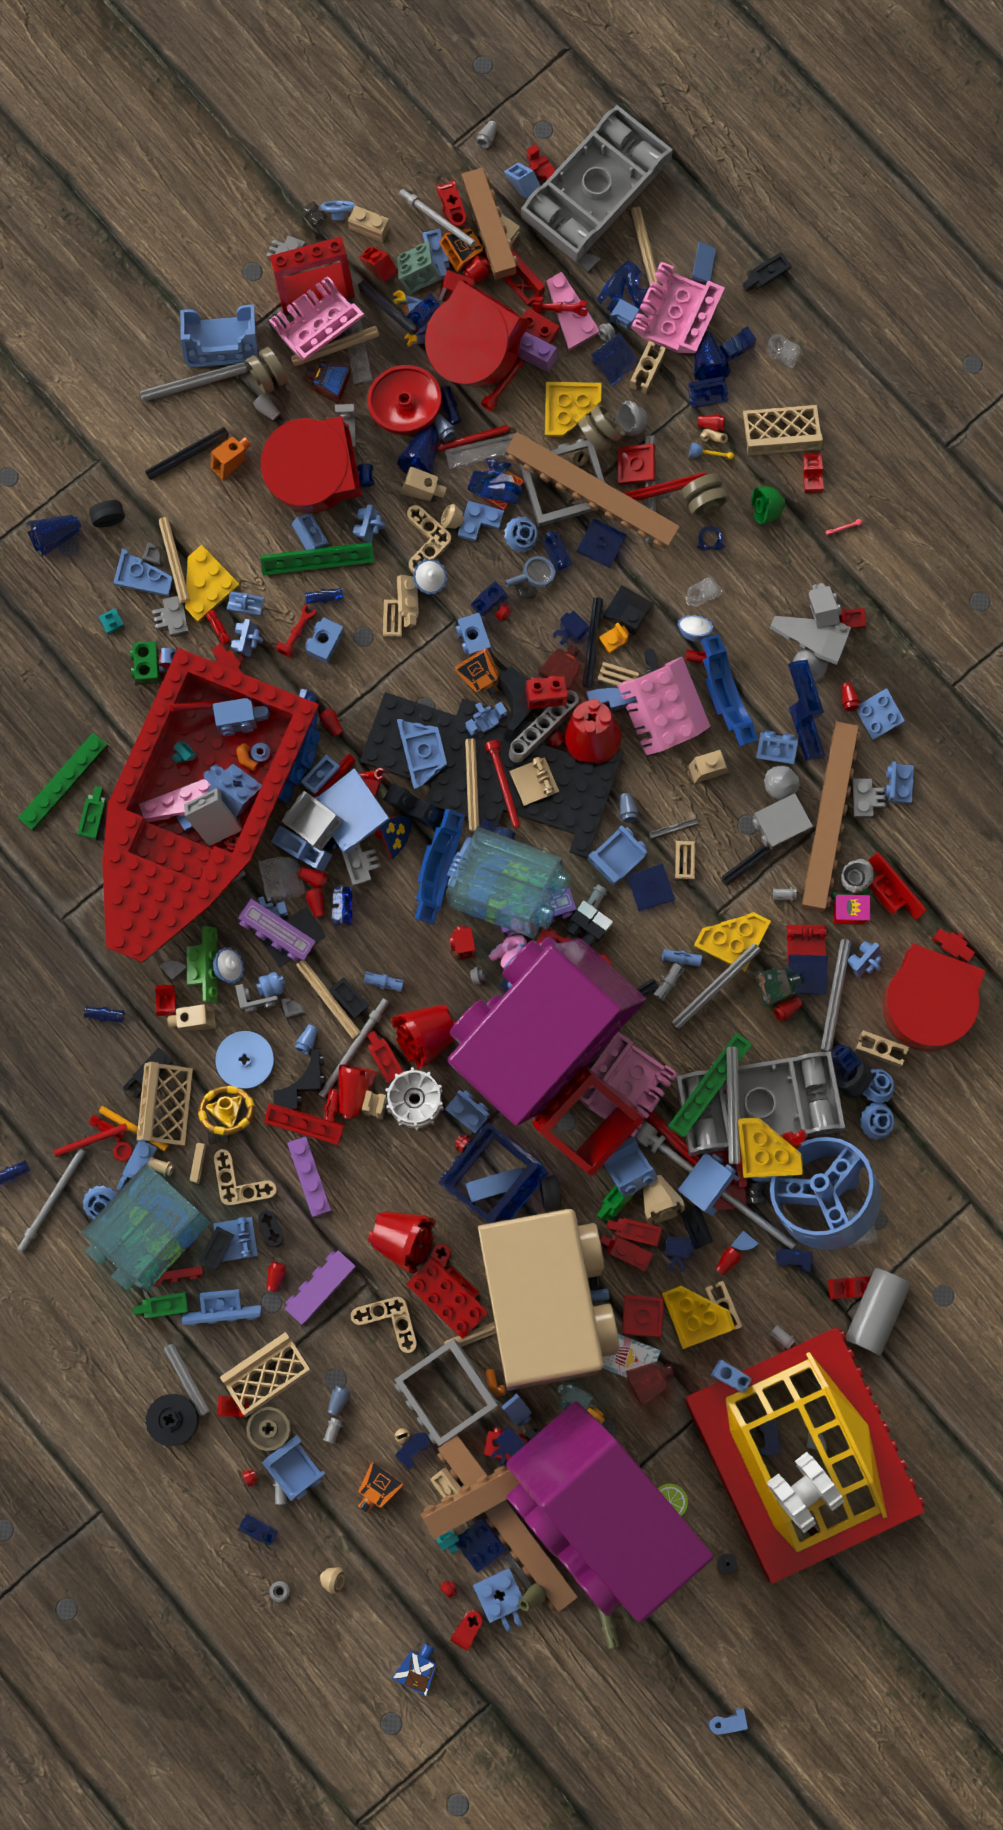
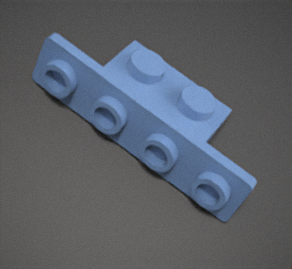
[182,1289,261,1326]

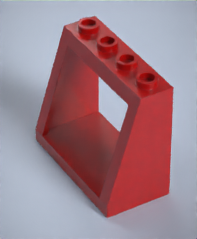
[269,236,355,316]
[532,1065,645,1177]

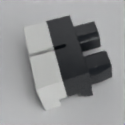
[567,900,613,947]

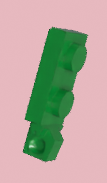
[77,786,106,840]
[597,1185,635,1224]
[133,1292,189,1318]

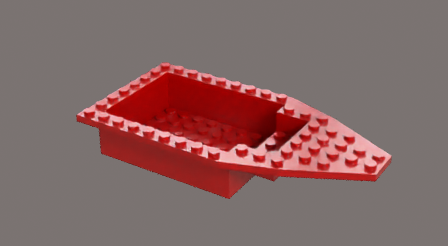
[102,648,319,963]

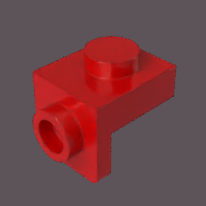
[155,985,176,1016]
[217,1396,250,1417]

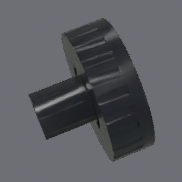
[146,1394,199,1446]

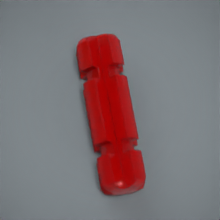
[206,610,231,645]
[89,1115,125,1142]

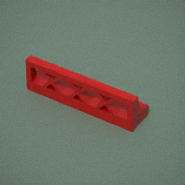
[481,248,545,306]
[263,1103,344,1145]

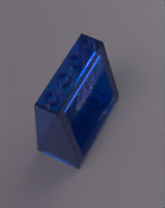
[438,1123,549,1224]

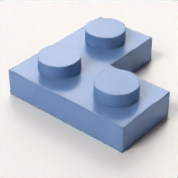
[458,501,504,542]

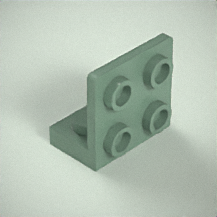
[397,242,442,294]

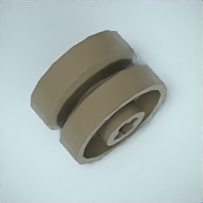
[245,347,288,395]
[578,404,625,453]
[681,473,729,517]
[246,1407,292,1451]

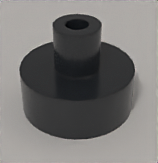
[717,1553,737,1574]

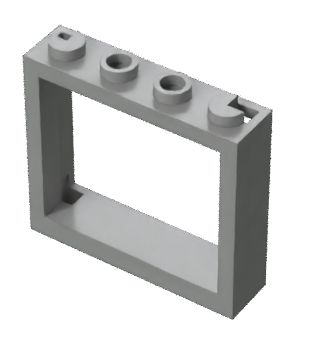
[519,438,604,527]
[394,1338,499,1446]

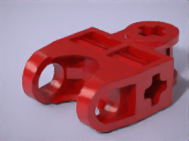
[436,180,466,229]

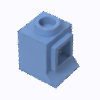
[609,299,640,329]

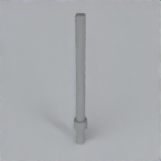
[399,189,477,248]
[318,998,390,1099]
[17,1148,86,1253]

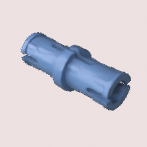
[662,949,702,967]
[364,971,404,992]

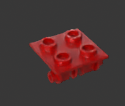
[786,925,827,963]

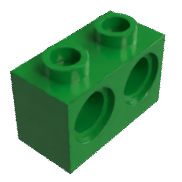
[130,641,160,684]

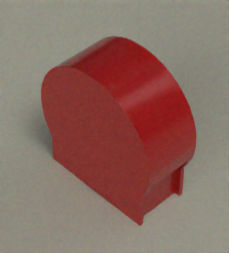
[425,280,531,387]
[261,416,362,513]
[883,943,986,1051]

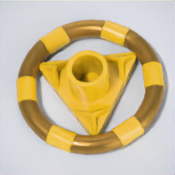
[198,1085,255,1135]

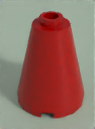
[339,1064,377,1119]

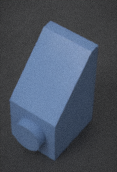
[504,162,540,199]
[502,1394,532,1426]

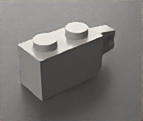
[808,583,842,628]

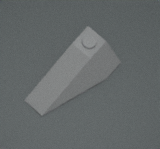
[770,616,851,665]

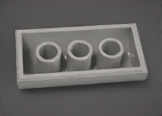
[846,1268,911,1357]

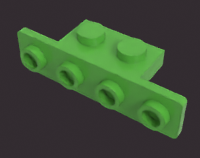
[187,926,218,1004]

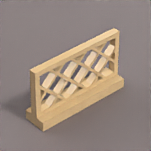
[743,405,823,456]
[137,1062,193,1146]
[220,1332,312,1417]

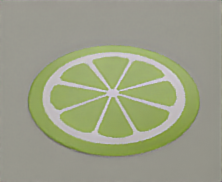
[658,1484,688,1516]

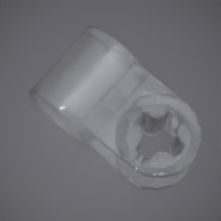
[767,334,804,368]
[685,575,723,607]

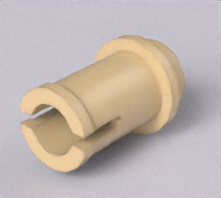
[148,1157,174,1177]

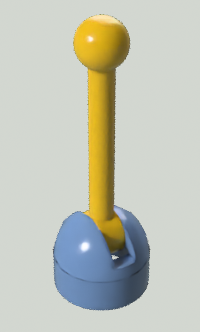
[689,442,734,460]

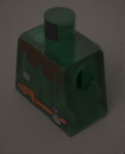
[755,968,804,1008]

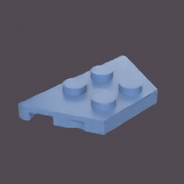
[397,719,447,791]

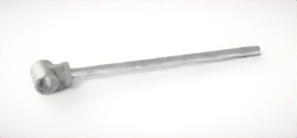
[634,1121,796,1250]

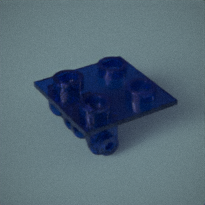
[591,332,639,385]
[455,1518,506,1573]

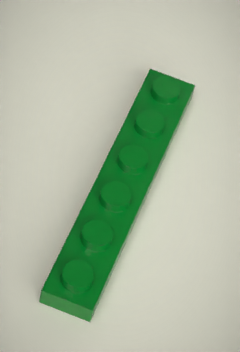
[260,542,374,575]
[18,733,108,831]
[668,1033,752,1138]

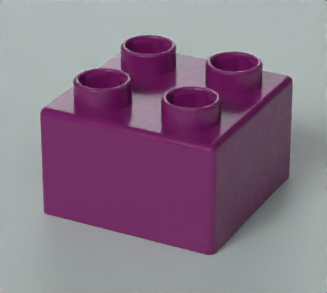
[448,937,646,1126]
[506,1401,714,1622]

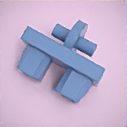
[353,504,385,543]
[227,591,264,616]
[231,619,263,658]
[848,941,882,978]

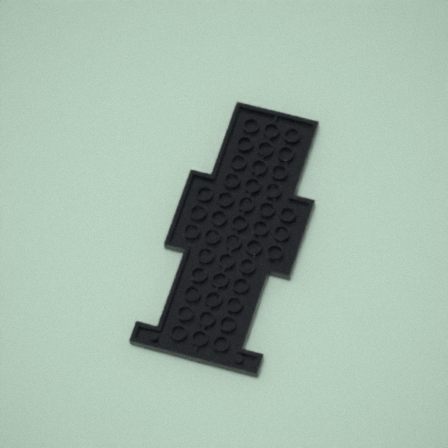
[360,692,624,858]

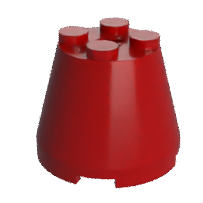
[564,699,621,764]
[392,1004,456,1069]
[368,1211,436,1274]

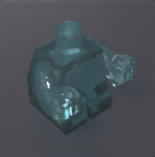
[557,1379,593,1409]

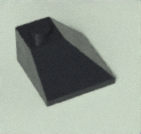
[603,585,654,635]

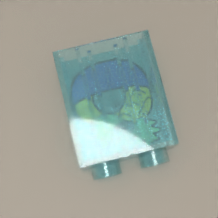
[446,826,570,939]
[81,1163,210,1292]

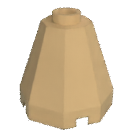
[643,1175,685,1224]

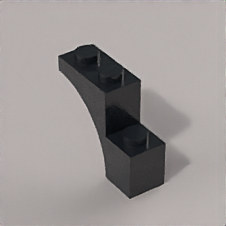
[383,784,444,832]
[273,1050,325,1111]

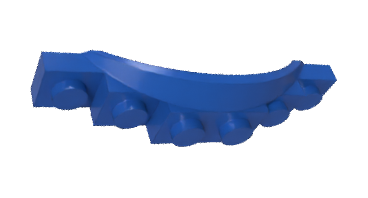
[701,634,758,746]
[278,689,320,803]
[415,809,465,925]

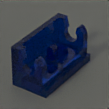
[687,376,728,409]

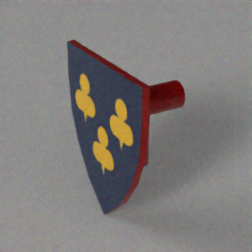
[375,816,413,859]

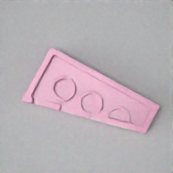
[546,272,599,352]
[139,779,211,822]

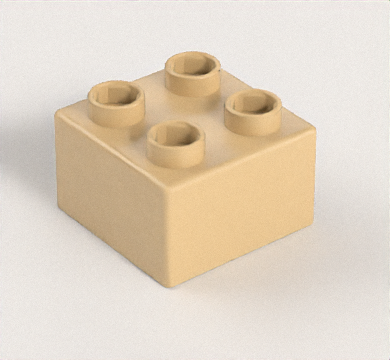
[478,1209,620,1391]

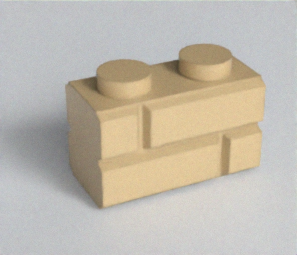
[348,205,390,242]

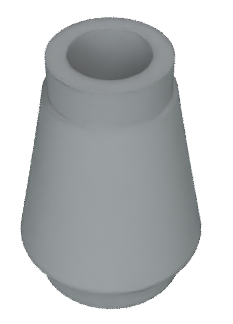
[476,121,498,149]
[253,393,281,421]

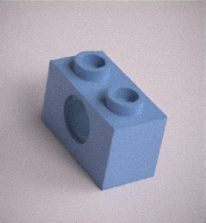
[456,613,491,658]
[305,617,344,665]

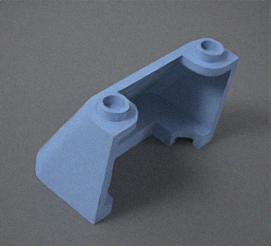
[180,304,258,367]

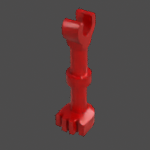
[533,295,588,317]
[276,604,316,658]

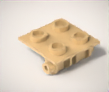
[509,757,559,806]

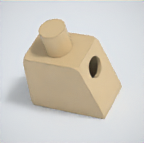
[401,467,447,501]
[689,750,729,784]
[167,1004,216,1031]

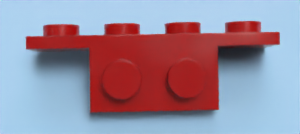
[868,852,927,920]

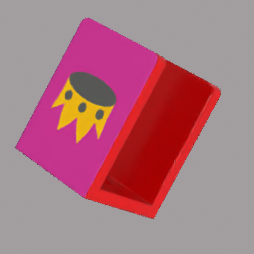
[833,895,870,925]

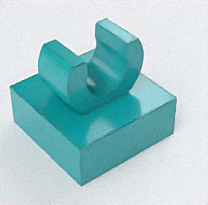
[99,608,125,634]
[172,742,198,763]
[436,1529,459,1554]

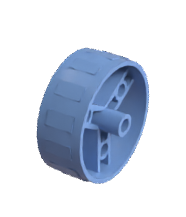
[770,1137,882,1250]

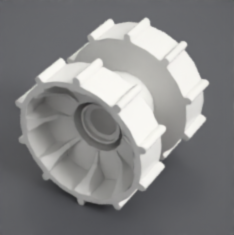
[385,1067,444,1131]
[767,1452,844,1533]

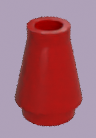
[697,414,725,432]
[841,682,860,712]
[318,708,343,737]
[297,867,327,889]
[305,888,325,917]
[773,996,803,1022]
[715,1246,742,1276]
[266,1261,287,1292]

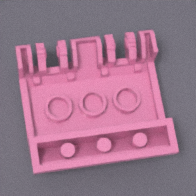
[631,262,725,353]
[269,276,365,361]
[617,657,711,755]
[579,1032,678,1138]

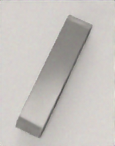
[509,690,579,763]

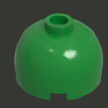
[751,486,785,524]

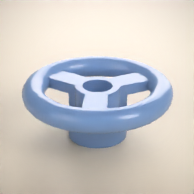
[320,201,357,220]

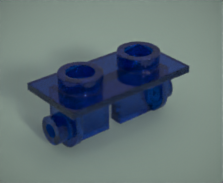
[541,531,573,572]
[332,885,353,926]

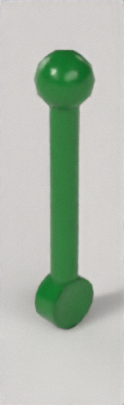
[831,888,871,899]

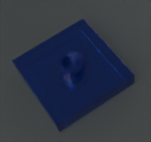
[576,518,627,568]
[626,863,675,912]
[788,954,828,994]

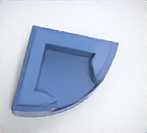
[731,1231,758,1250]

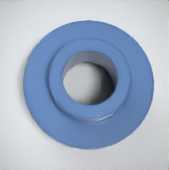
[251,743,270,762]

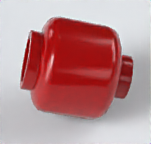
[464,256,491,284]

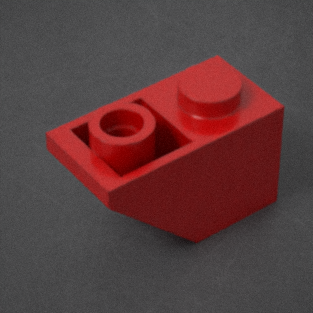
[359,246,398,283]

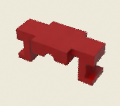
[526,144,555,182]
[212,643,245,674]
[932,928,975,963]

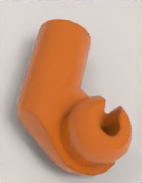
[236,743,258,771]
[485,1369,506,1398]

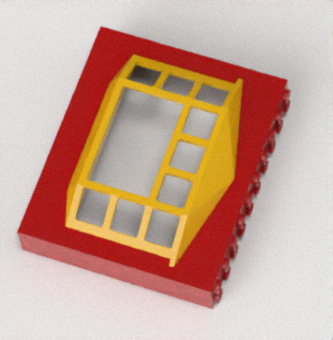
[683,1327,925,1584]

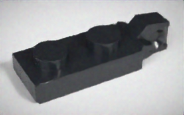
[742,252,792,292]

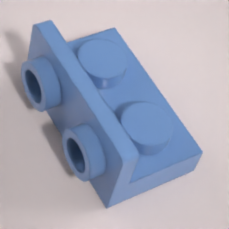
[756,730,798,764]
[885,761,914,804]
[445,1090,490,1134]

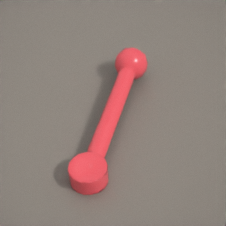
[826,519,863,536]

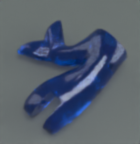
[597,261,649,312]
[467,458,522,504]

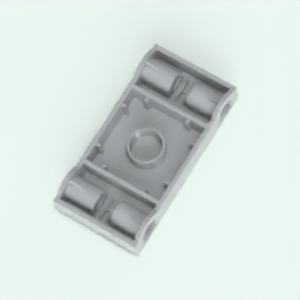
[521,105,673,263]
[675,1051,845,1156]

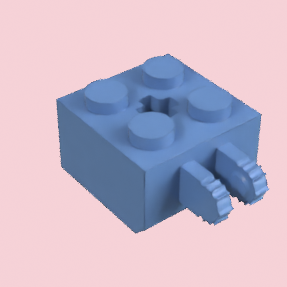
[213,698,270,736]
[204,764,262,818]
[473,1568,523,1632]

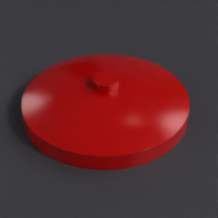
[367,365,442,435]

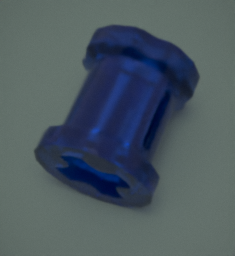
[357,464,375,487]

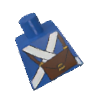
[392,1643,437,1696]

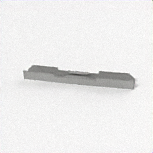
[649,818,699,839]
[505,1553,532,1589]

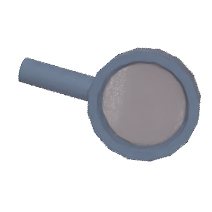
[505,556,555,588]

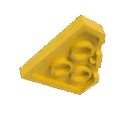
[545,382,601,438]
[185,545,240,623]
[693,912,771,972]
[738,1117,803,1178]
[662,1286,736,1349]

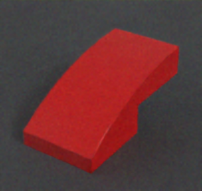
[803,453,824,493]
[839,608,867,629]
[828,1276,870,1300]

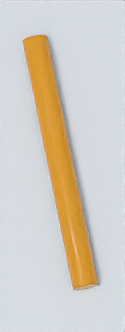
[99,1106,169,1151]

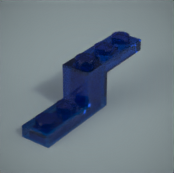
[788,659,825,761]

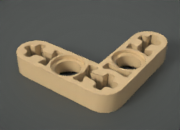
[407,505,451,573]
[214,1149,277,1206]
[351,1297,417,1353]

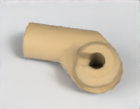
[700,429,728,443]

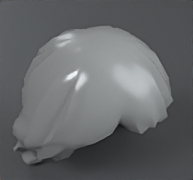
[616,400,648,436]
[793,648,828,682]
[764,766,800,800]
[841,859,874,893]

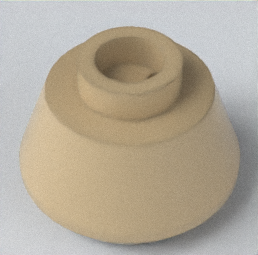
[441,504,464,529]
[320,1567,346,1595]

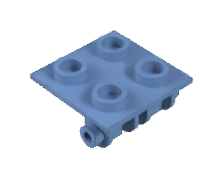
[856,688,905,740]
[213,1217,258,1262]

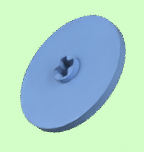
[216,1031,274,1089]

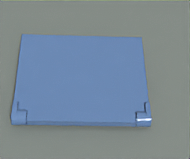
[315,769,390,854]

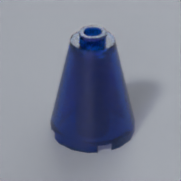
[694,331,731,385]
[397,426,439,474]
[26,515,81,557]

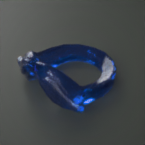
[696,526,726,551]

